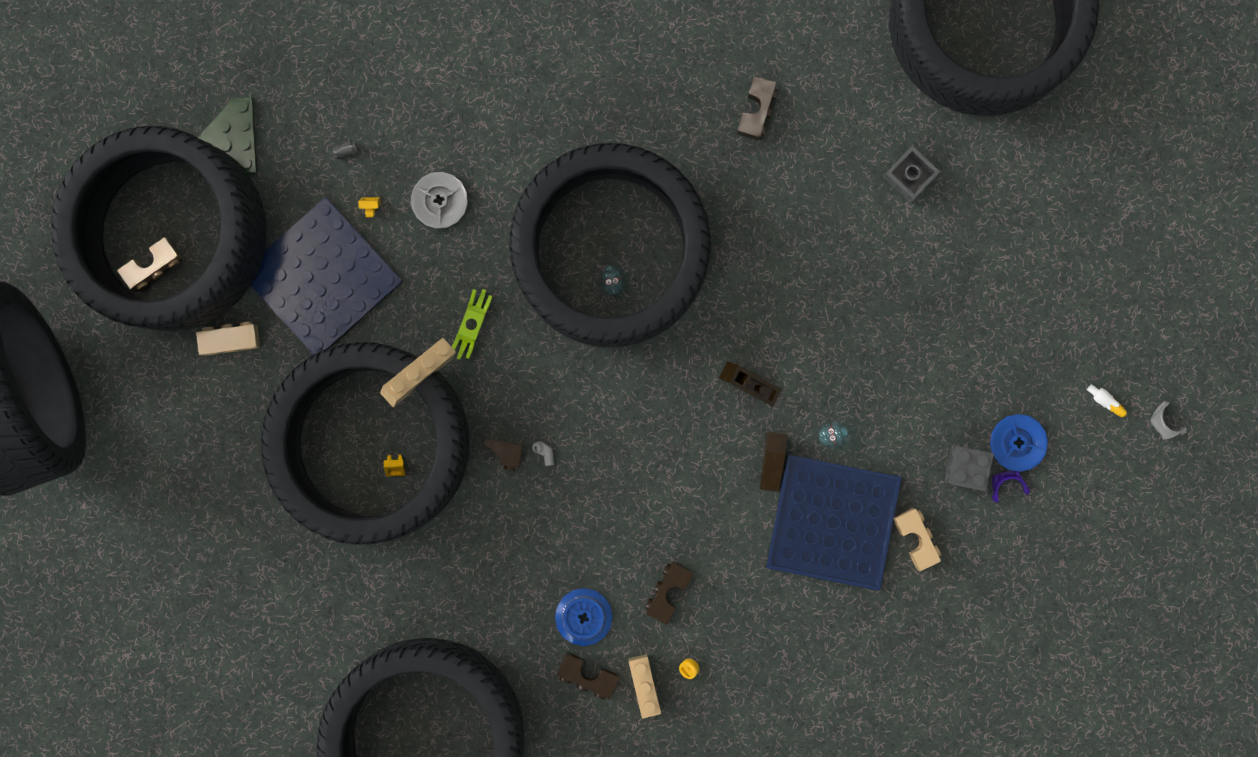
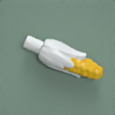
[1087,384,1127,417]

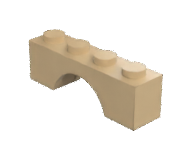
[380,338,456,408]

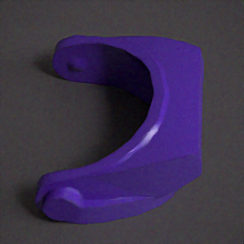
[992,470,1030,503]

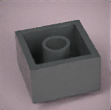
[883,146,940,203]
[944,445,994,492]

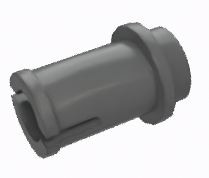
[333,140,359,159]

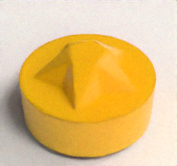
[679,659,699,679]

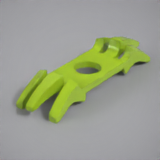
[452,289,493,360]

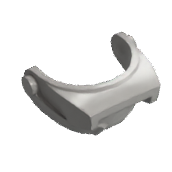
[1150,401,1187,440]

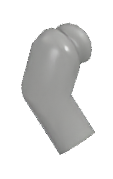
[532,441,555,466]

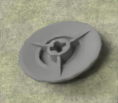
[411,172,468,229]

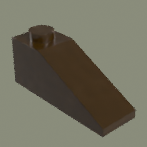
[719,361,781,407]
[760,432,787,492]

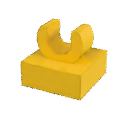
[358,197,381,217]
[384,454,406,477]

